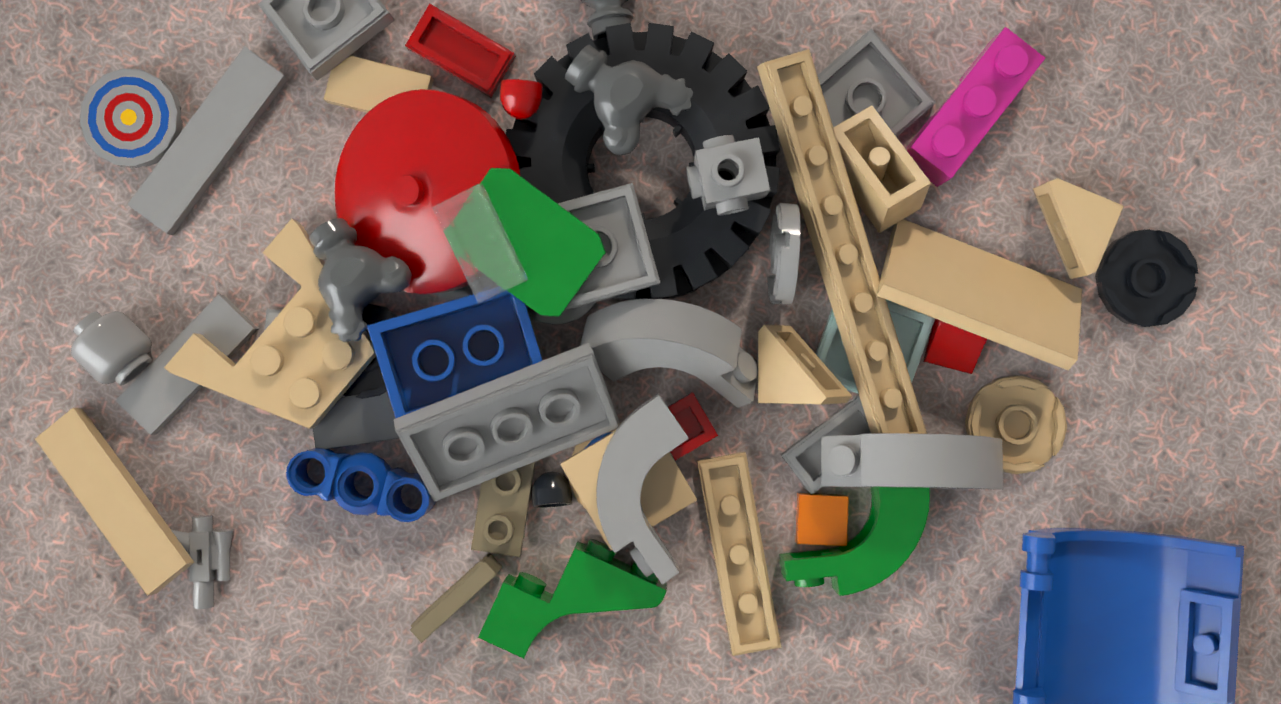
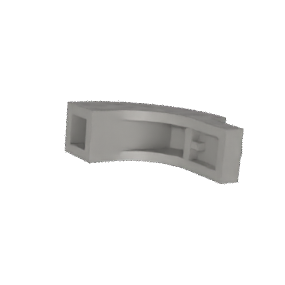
[580,299,758,408]
[596,394,689,584]
[821,433,1003,490]

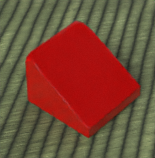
[923,319,987,374]

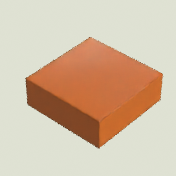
[795,493,849,546]

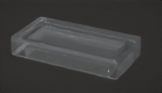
[432,184,528,303]

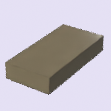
[410,554,502,643]

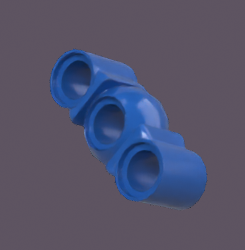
[286,448,436,522]

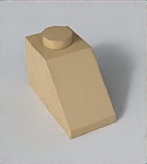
[833,105,931,233]

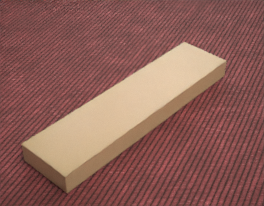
[35,408,195,596]
[697,452,781,656]

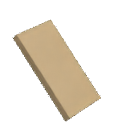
[877,219,1082,371]

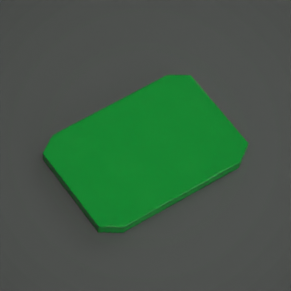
[446,168,606,316]

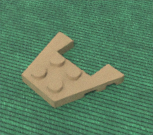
[164,219,376,429]

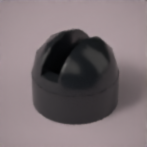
[532,471,572,508]

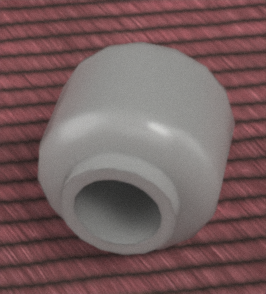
[71,311,152,386]

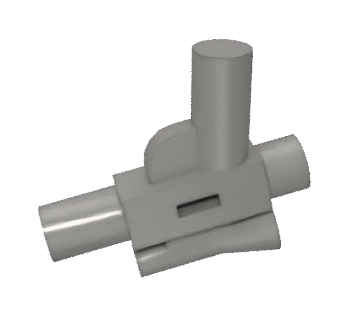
[171,515,234,609]

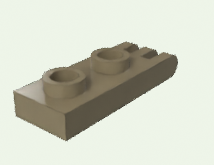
[471,461,536,557]

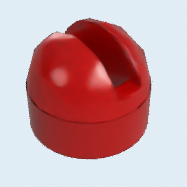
[500,79,543,119]

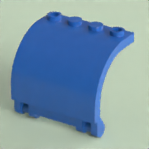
[1012,528,1244,704]

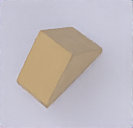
[1033,178,1124,279]
[758,325,852,405]

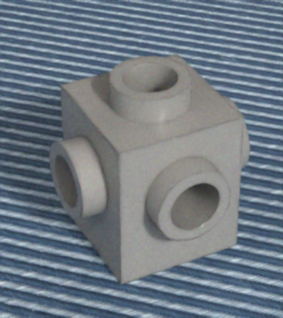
[686,135,770,216]

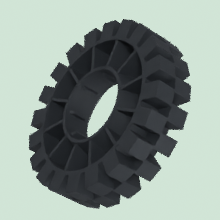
[506,23,780,300]

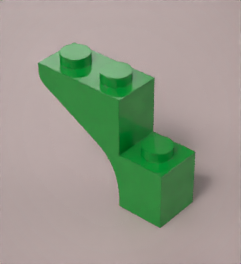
[478,539,667,659]

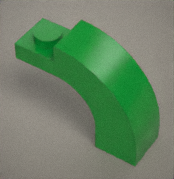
[779,487,930,596]

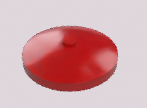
[335,89,521,294]

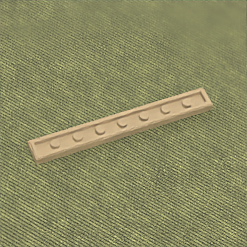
[757,49,927,434]

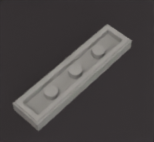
[127,46,289,235]

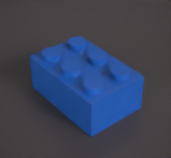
[367,286,543,418]

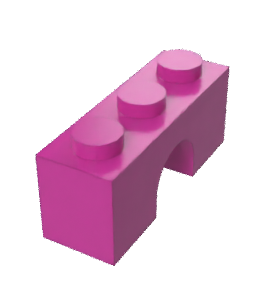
[905,27,1046,187]

